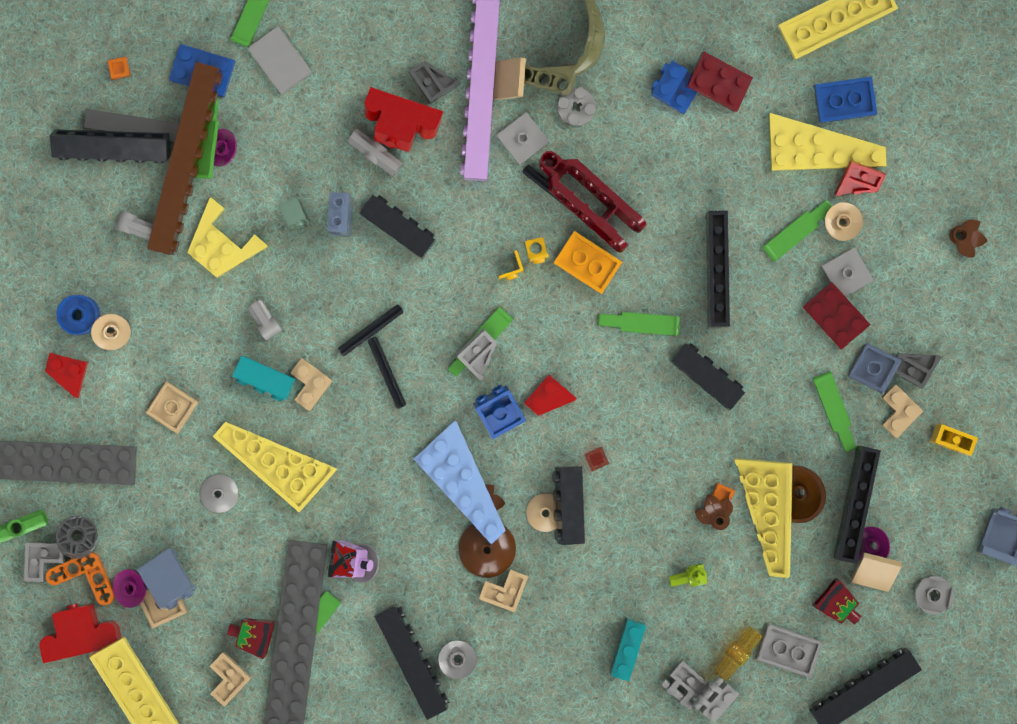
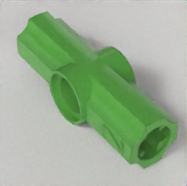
[0,509,49,543]

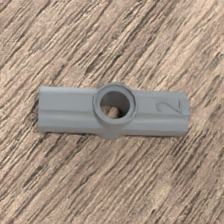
[347,129,403,177]

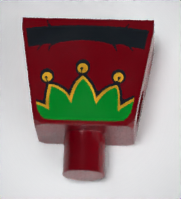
[812,578,861,625]
[227,618,276,659]

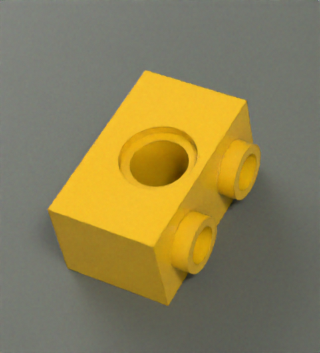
[929,424,978,456]

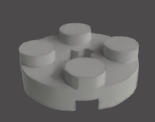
[558,87,596,127]
[914,575,954,615]

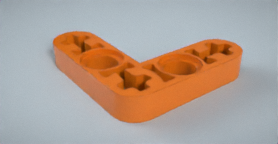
[46,552,115,606]

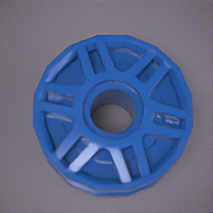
[56,295,101,335]

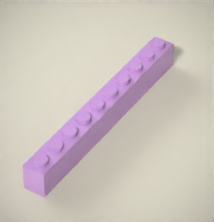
[461,0,500,181]

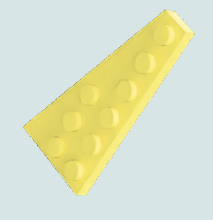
[769,113,886,171]
[213,422,337,512]
[734,458,792,578]

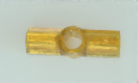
[714,626,763,682]

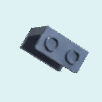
[327,192,353,237]
[977,507,1017,566]
[137,548,197,610]

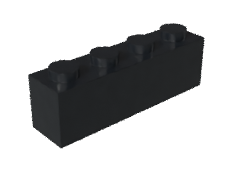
[360,195,436,259]
[670,343,745,410]
[552,466,585,545]

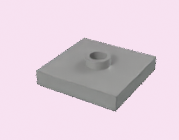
[496,112,550,166]
[820,247,874,296]

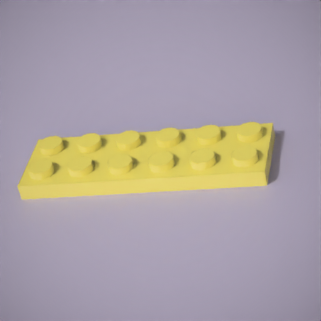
[778,0,898,60]
[89,636,179,724]

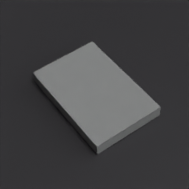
[248,26,312,95]
[756,623,823,678]

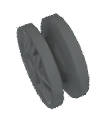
[56,516,98,559]

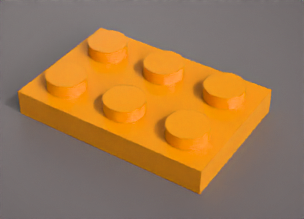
[553,231,622,294]

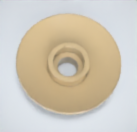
[825,202,863,241]
[91,314,131,350]
[526,493,557,532]

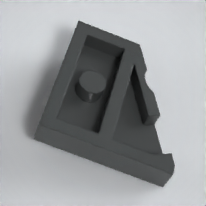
[408,61,461,104]
[895,353,941,389]

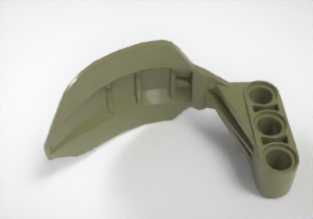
[524,0,605,95]

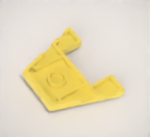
[187,198,268,278]

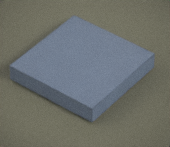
[848,343,901,394]

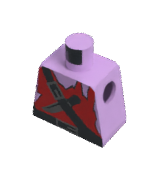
[328,540,374,577]

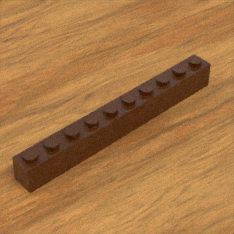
[147,62,223,255]

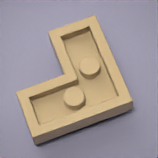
[291,358,333,411]
[882,384,923,438]
[479,569,528,612]
[209,652,252,707]

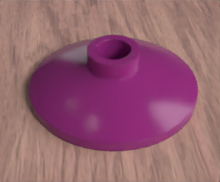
[214,129,237,167]
[858,527,890,560]
[113,569,146,608]

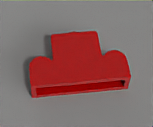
[364,87,443,152]
[39,603,121,664]

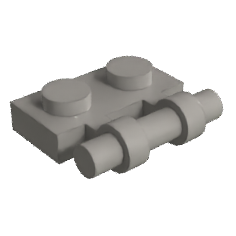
[661,660,709,710]
[693,676,739,723]

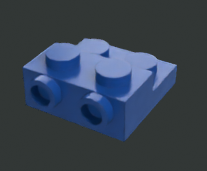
[651,61,697,115]
[473,385,526,439]

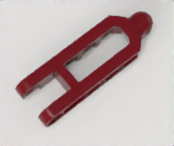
[539,151,647,253]

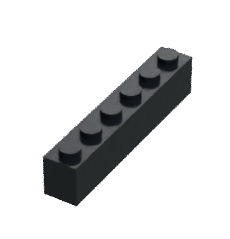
[50,129,171,163]
[706,211,730,328]
[833,445,881,564]
[374,604,450,720]
[809,648,922,724]

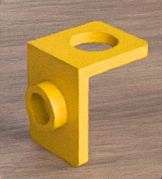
[525,237,549,264]
[498,250,524,281]

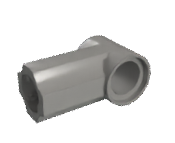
[115,211,153,240]
[247,300,282,341]

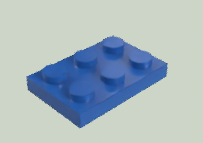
[169,44,236,98]
[814,76,877,123]

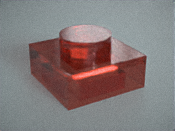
[584,446,609,472]

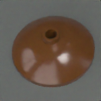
[791,465,826,523]
[459,524,516,578]

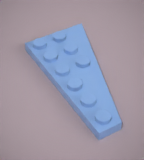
[414,420,506,544]

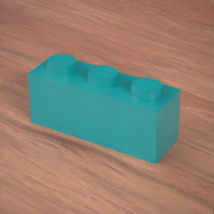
[232,356,297,402]
[609,617,646,682]

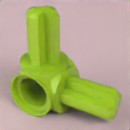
[669,563,708,587]

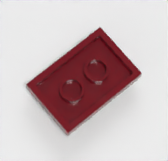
[686,51,753,112]
[803,282,871,350]

